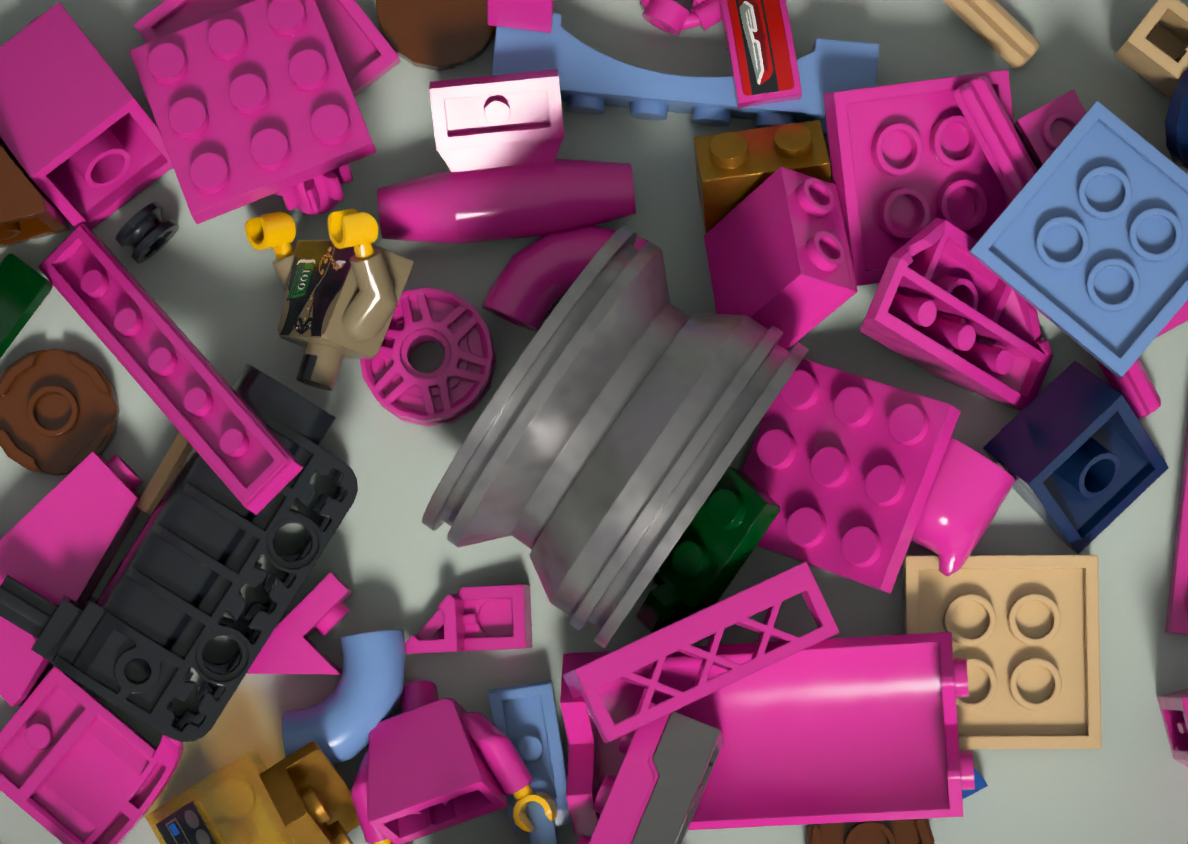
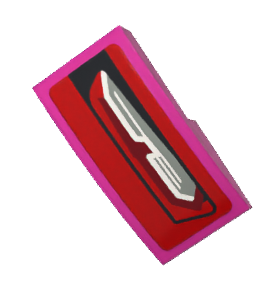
[719,0,802,108]

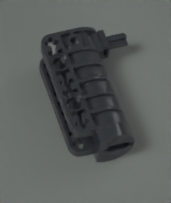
[0,364,358,742]

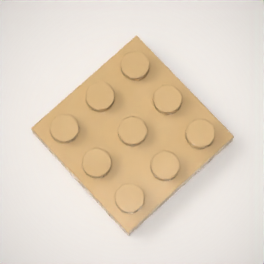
[903,555,1102,749]

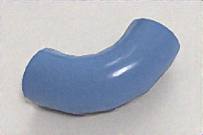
[282,629,406,765]

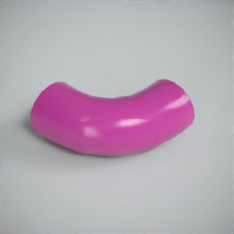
[482,225,649,332]

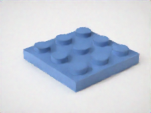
[969,101,1188,378]

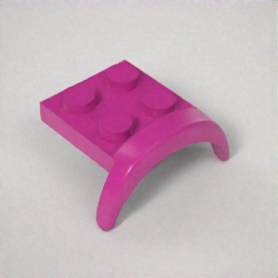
[0,666,184,844]

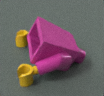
[351,680,557,844]

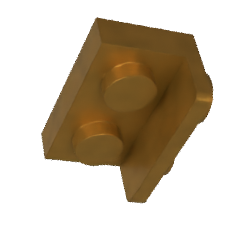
[259,742,360,844]

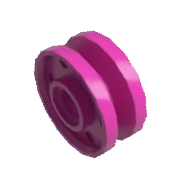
[360,287,496,427]

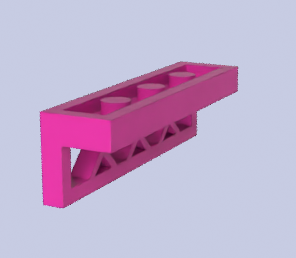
[563,561,840,744]

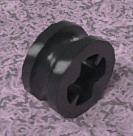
[115,201,179,264]

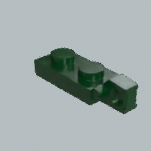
[636,467,780,633]

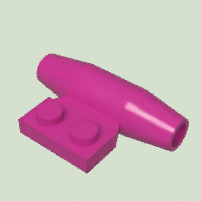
[377,69,636,244]

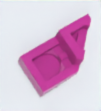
[405,584,533,654]

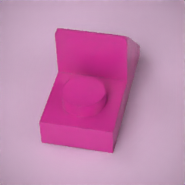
[247,572,353,675]

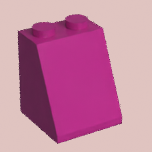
[0,2,173,230]

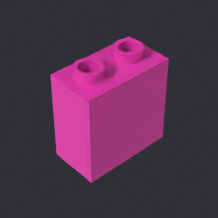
[704,167,858,350]

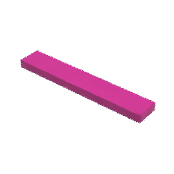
[38,223,303,515]

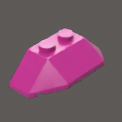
[860,218,1053,412]

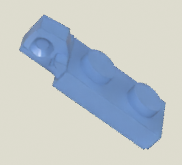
[488,680,572,844]

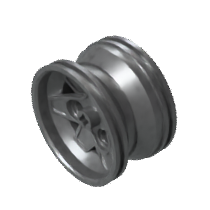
[422,225,809,649]

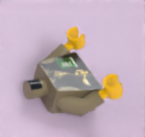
[245,208,414,391]

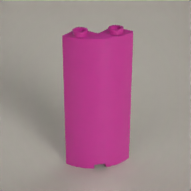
[560,632,975,836]

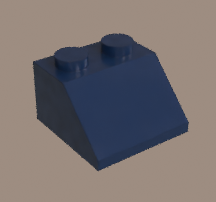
[983,361,1169,554]

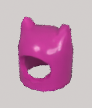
[912,437,1016,577]

